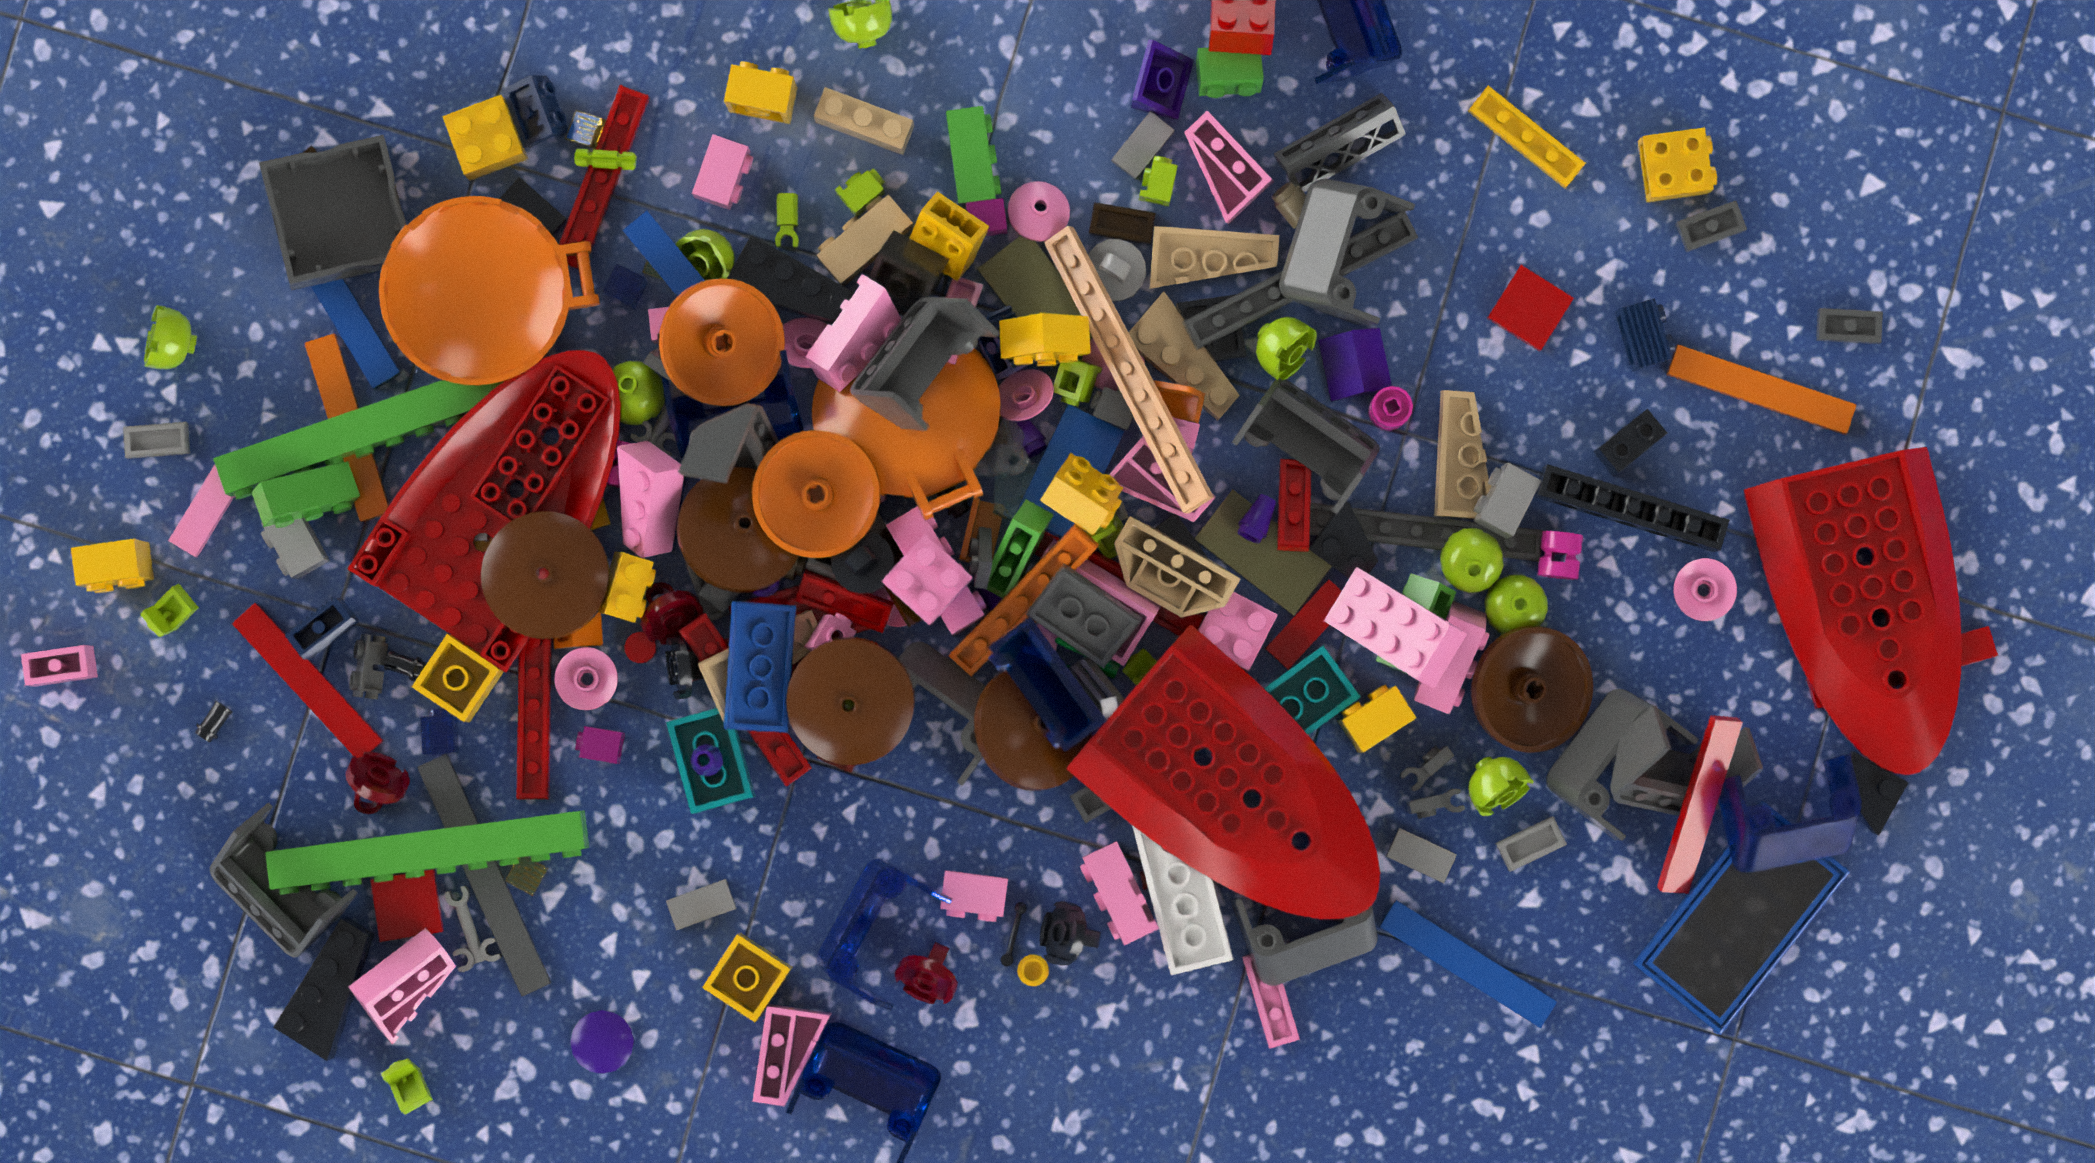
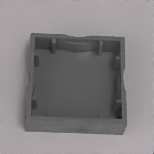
[259,135,407,291]

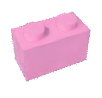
[692,134,753,210]
[21,645,98,687]
[940,870,1008,922]

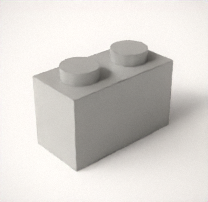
[1474,463,1542,539]
[261,518,330,579]

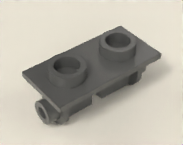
[349,634,388,700]

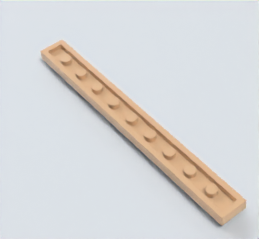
[1044,226,1214,514]

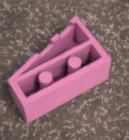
[1109,436,1216,522]
[1414,601,1490,714]
[349,928,456,1045]

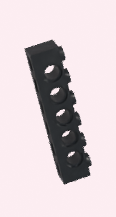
[1534,464,1730,552]

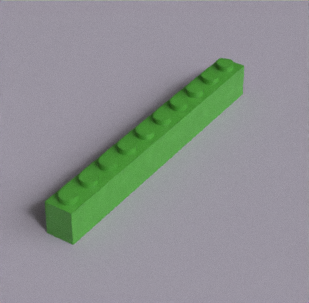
[213,380,504,499]
[265,810,589,895]

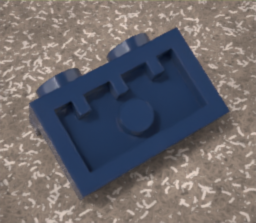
[502,75,569,148]

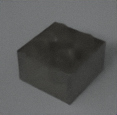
[869,230,949,316]

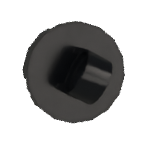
[831,531,895,594]
[665,635,704,700]
[1040,901,1101,965]

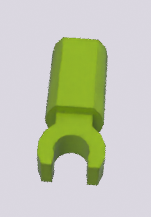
[775,193,799,249]

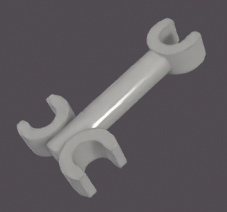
[630,381,685,457]
[445,885,503,972]

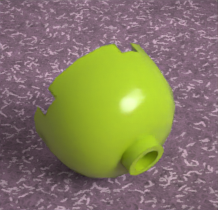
[828,0,892,48]
[675,229,735,280]
[144,305,197,370]
[1256,317,1317,380]
[612,361,666,425]
[1440,528,1503,593]
[1484,575,1548,634]
[1468,756,1534,816]

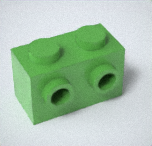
[1196,47,1264,98]

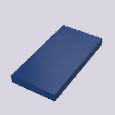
[1014,404,1124,538]
[724,601,796,733]

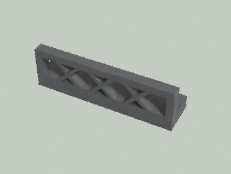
[1273,93,1406,192]

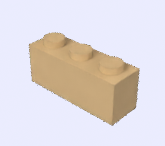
[814,87,914,155]
[817,194,914,286]

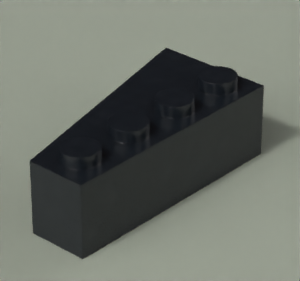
[726,235,854,324]
[273,917,375,1061]

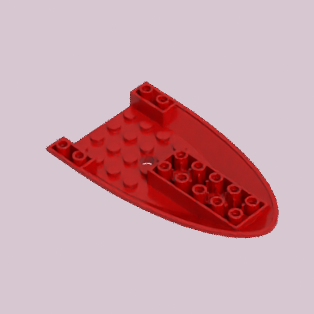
[347,350,621,673]
[1743,447,1962,775]
[1066,624,1380,919]

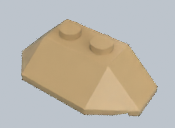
[1114,516,1240,618]

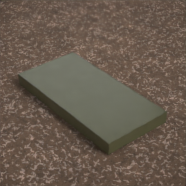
[977,236,1093,369]
[1194,489,1332,616]

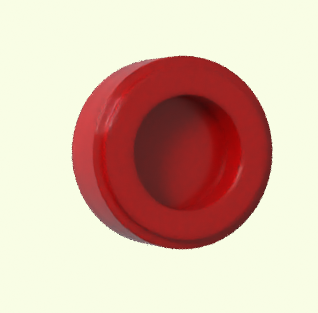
[624,632,657,664]

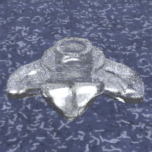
[975,419,1029,477]

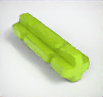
[574,148,637,170]

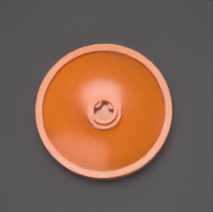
[659,279,785,406]
[752,430,881,558]

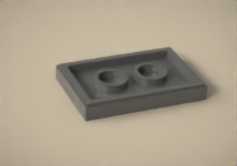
[1026,563,1142,668]

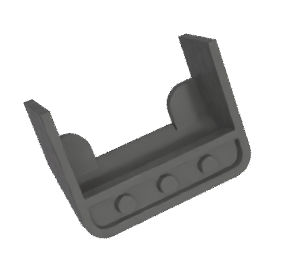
[1279,179,1415,325]
[850,297,1000,431]
[1232,378,1380,514]
[678,403,779,529]
[898,642,985,786]
[1546,689,1699,841]
[1610,705,1764,816]
[210,803,358,957]
[1230,898,1378,986]

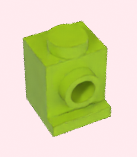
[1139,156,1178,207]
[835,168,885,217]
[1053,360,1102,407]

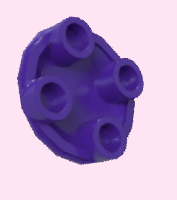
[570,1010,635,1074]

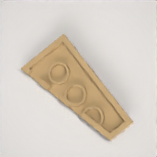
[1149,226,1280,289]
[1128,291,1240,421]
[1434,390,1491,519]
[698,610,818,721]

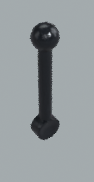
[1001,902,1027,967]

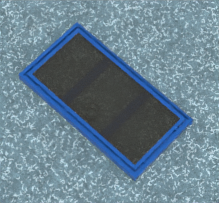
[1632,801,1850,1035]

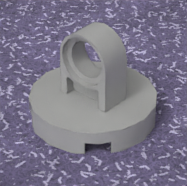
[1088,239,1146,302]

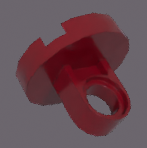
[640,582,703,645]
[345,752,410,815]
[895,941,958,1004]

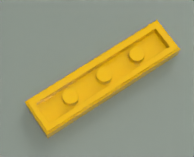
[1468,85,1586,189]

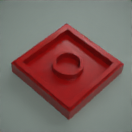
[1486,265,1574,352]
[370,869,444,942]

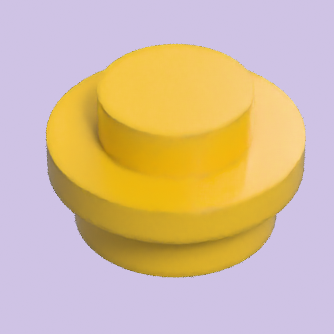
[1017,954,1049,986]

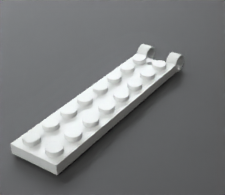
[1101,696,1233,975]

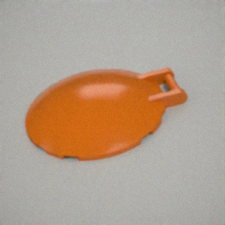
[379,196,600,386]
[812,348,1001,520]

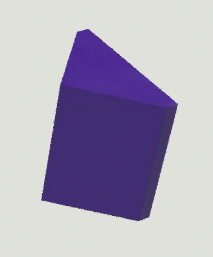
[1131,39,1194,120]
[1318,328,1392,402]

